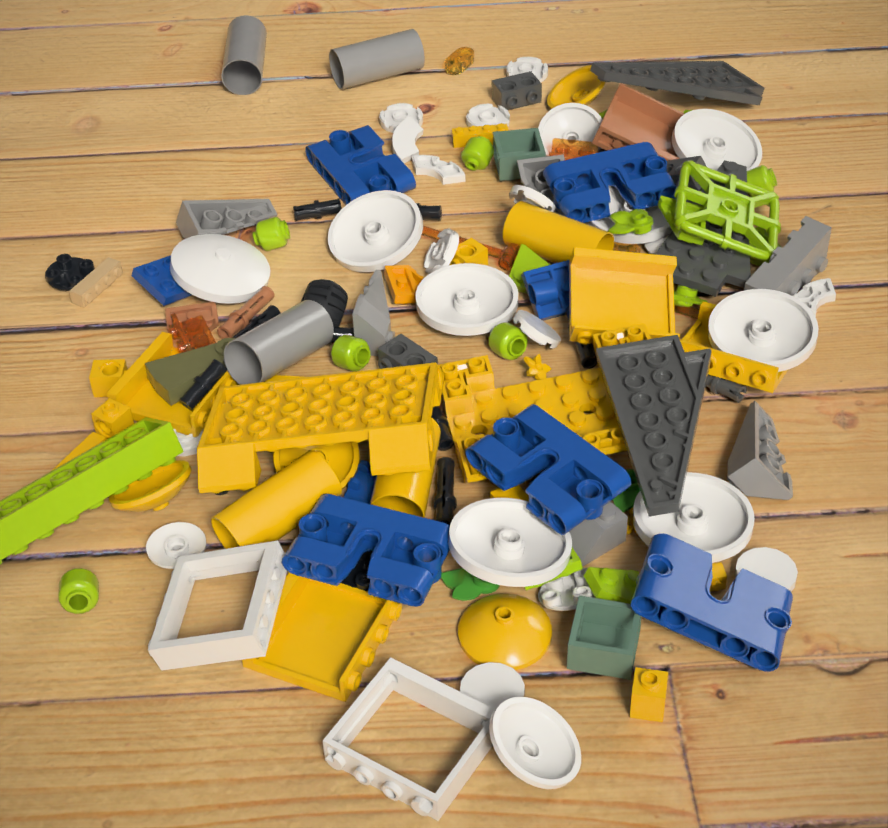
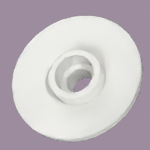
[146,522,206,569]

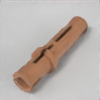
[217,286,275,339]

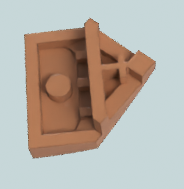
[165,302,219,342]

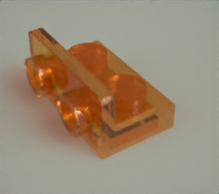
[549,138,598,160]
[168,313,216,353]

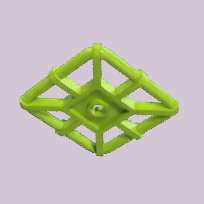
[674,160,781,263]

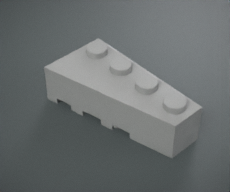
[744,216,832,296]

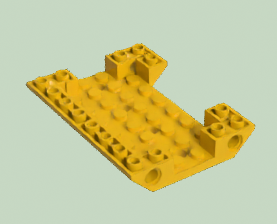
[439,324,651,483]
[197,362,444,493]

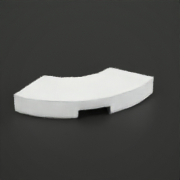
[392,117,424,163]
[412,155,465,185]
[793,278,836,317]

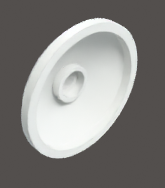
[538,103,603,160]
[489,697,581,789]

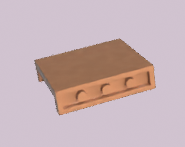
[592,83,684,161]

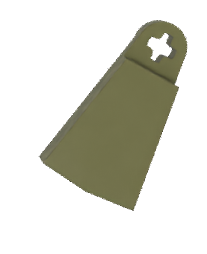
[145,338,236,406]

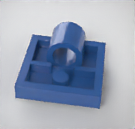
[131,255,192,306]
[521,260,569,321]

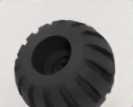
[301,279,348,327]

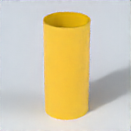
[503,201,614,263]
[370,418,441,518]
[211,450,342,549]

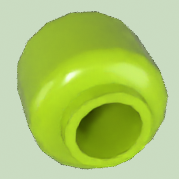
[461,136,494,171]
[747,165,777,197]
[253,217,290,251]
[489,322,528,360]
[331,335,371,371]
[58,568,99,614]

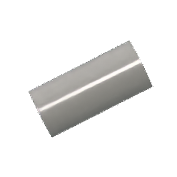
[221,15,267,95]
[329,29,425,90]
[224,300,334,385]

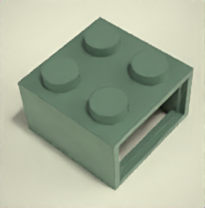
[493,128,546,181]
[567,596,642,680]

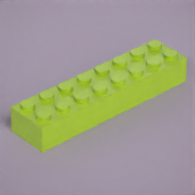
[0,417,184,565]

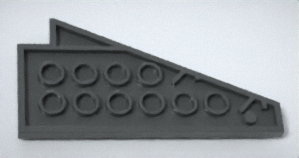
[590,61,765,105]
[655,160,751,297]
[596,335,711,517]

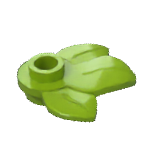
[608,209,654,235]
[674,285,707,307]

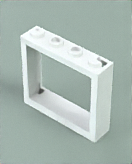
[148,541,287,671]
[323,657,496,821]

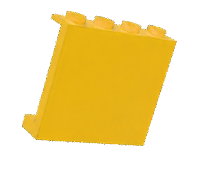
[569,247,680,344]
[680,301,788,393]
[107,331,240,438]
[242,572,402,702]

